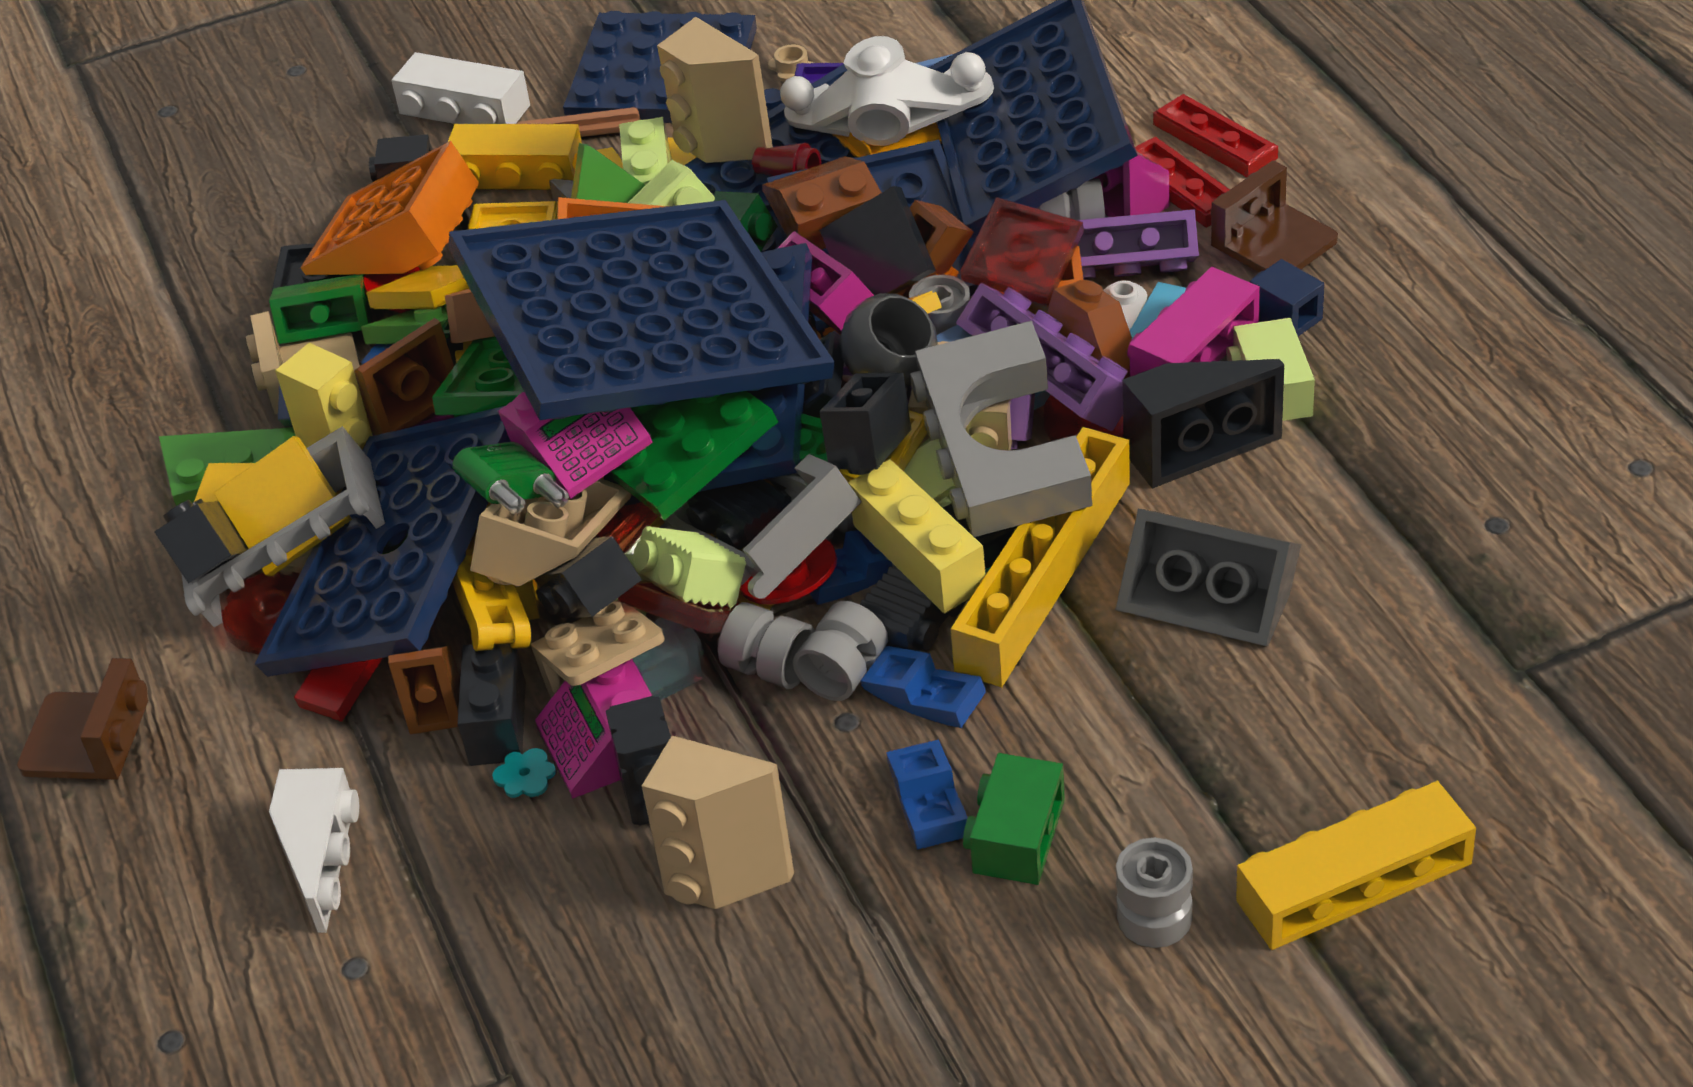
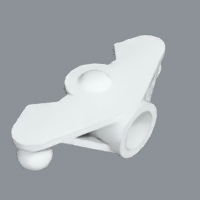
[780,36,994,146]

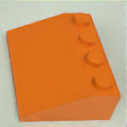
[300,141,479,275]

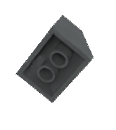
[1115,508,1301,646]

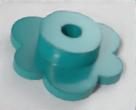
[492,748,556,798]

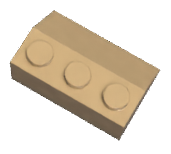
[657,17,773,163]
[470,479,631,587]
[642,735,794,909]

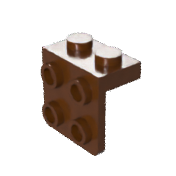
[1211,160,1338,272]
[17,658,149,780]

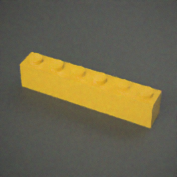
[951,427,1130,688]

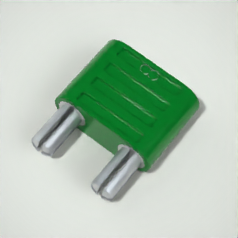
[453,442,569,514]

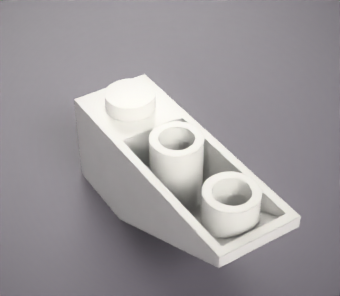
[269,768,359,933]

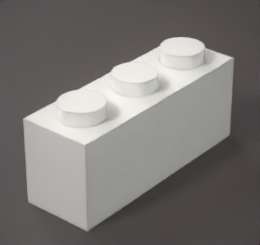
[391,52,530,124]

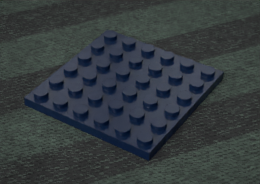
[449,200,835,420]

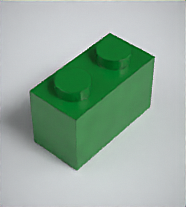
[269,274,372,344]
[963,753,1065,885]

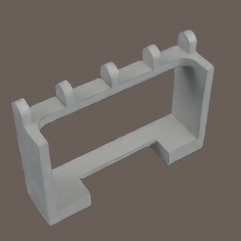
[182,426,385,628]
[659,454,862,599]

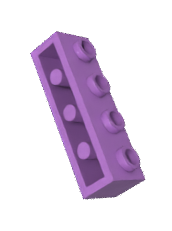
[1008,209,1199,280]
[956,283,1128,431]

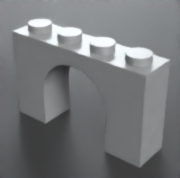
[910,321,1092,537]

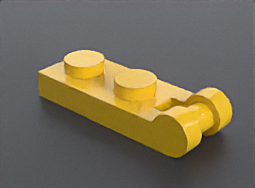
[452,549,531,651]

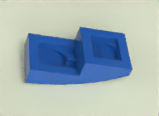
[810,530,893,605]
[861,646,986,728]
[886,739,968,850]

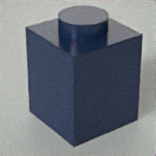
[1250,259,1324,337]

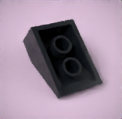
[1122,359,1284,489]

